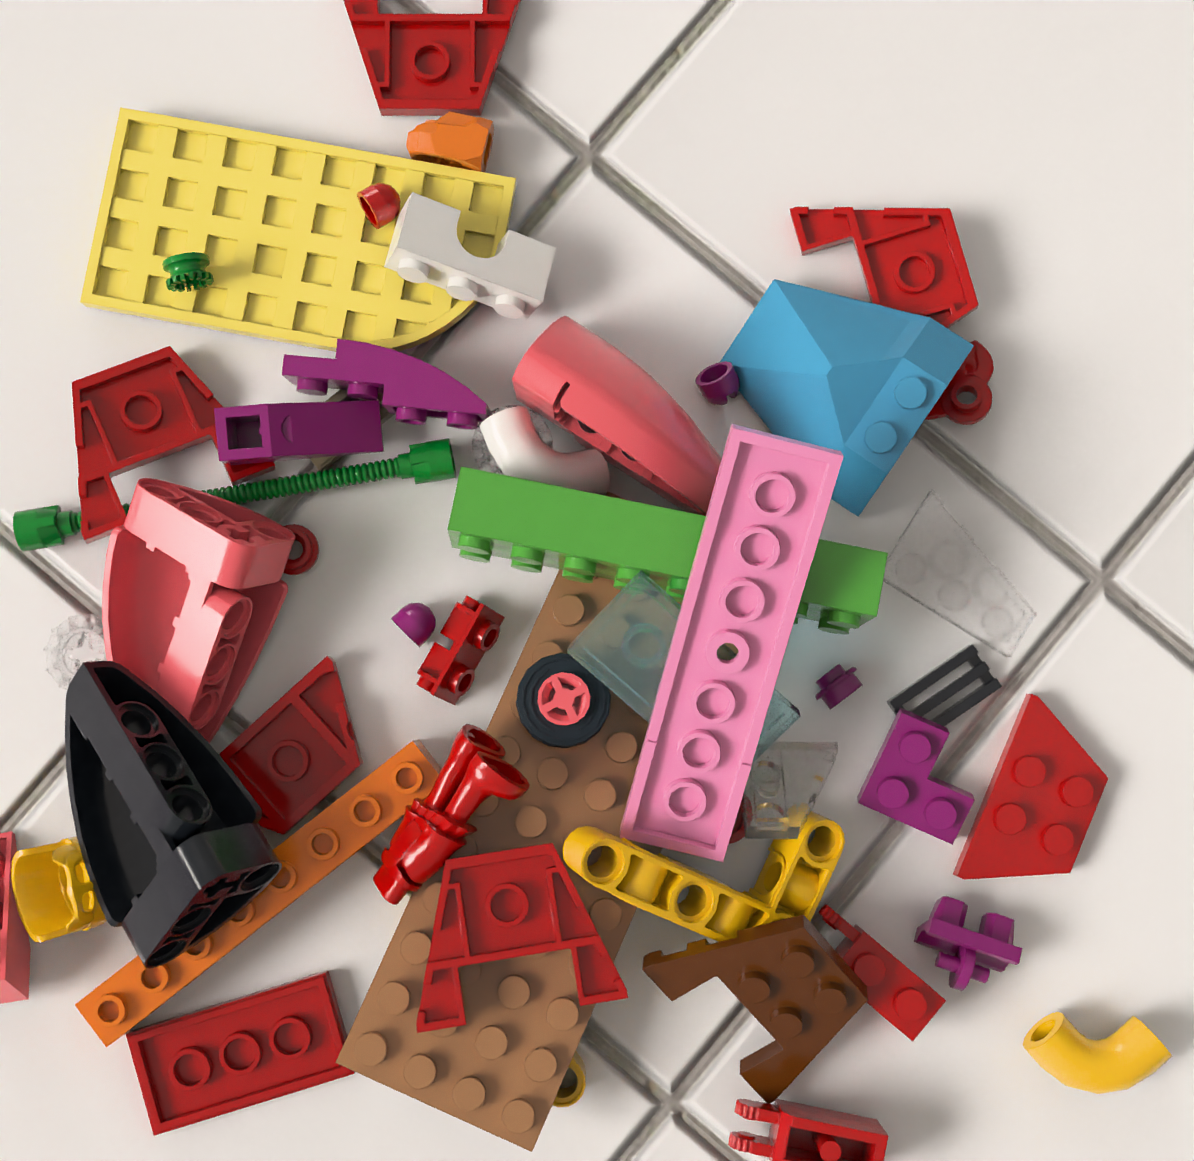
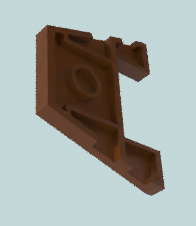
[642,914,868,1104]

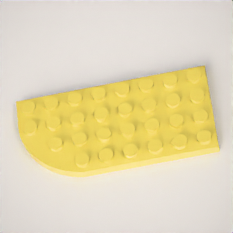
[80,107,517,352]

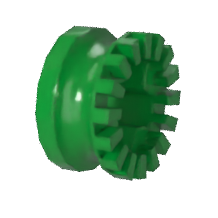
[162,252,214,292]

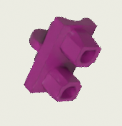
[914,896,1022,991]

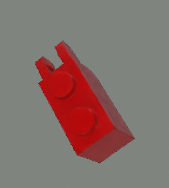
[818,903,946,1042]
[728,1099,888,1161]

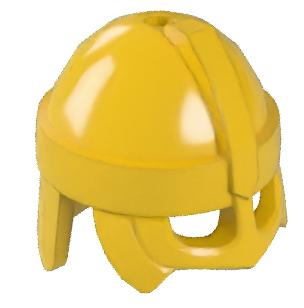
[11,837,107,942]

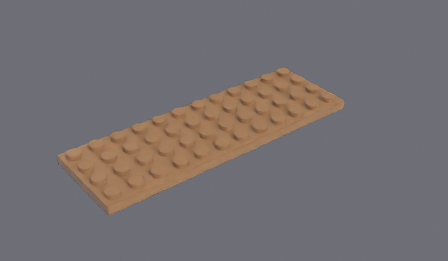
[335,491,738,1152]

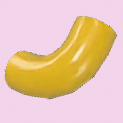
[1023,1012,1172,1094]

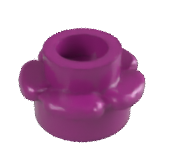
[815,664,863,710]

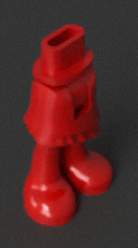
[373,724,530,905]

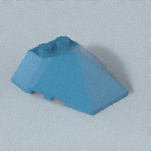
[720,279,974,517]

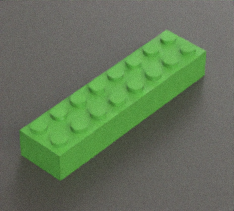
[447,466,888,635]

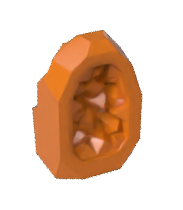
[406,111,494,172]

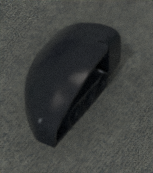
[65,661,282,969]

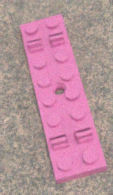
[620,424,844,862]

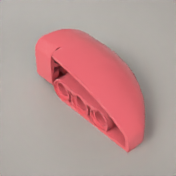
[102,478,295,744]

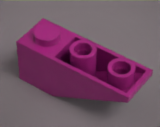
[214,400,384,465]

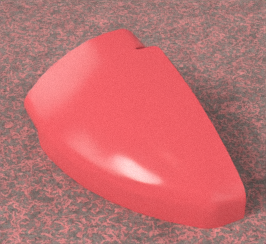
[512,316,722,516]

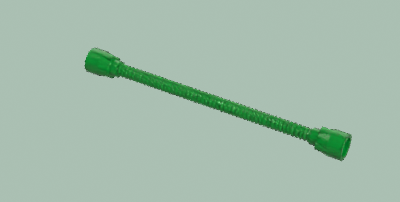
[13,438,456,552]

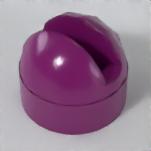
[695,361,740,405]
[391,603,436,648]

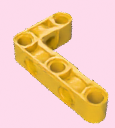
[563,808,845,942]

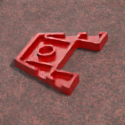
[343,0,521,116]
[790,207,979,328]
[72,346,275,544]
[416,843,628,1033]

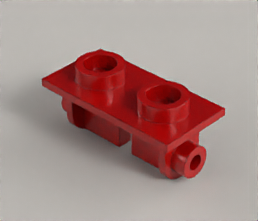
[416,595,505,705]

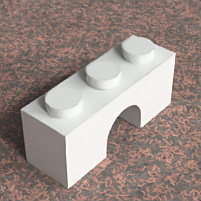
[384,192,556,320]

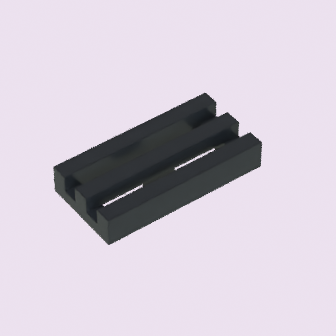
[886,644,1002,726]

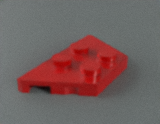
[219,656,363,835]
[953,694,1108,880]

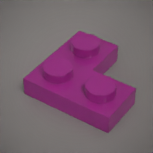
[857,707,975,845]

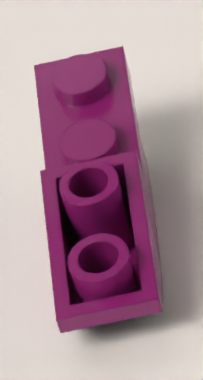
[282,339,492,430]

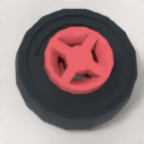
[516,653,611,748]

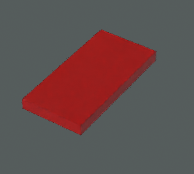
[126,970,355,1136]

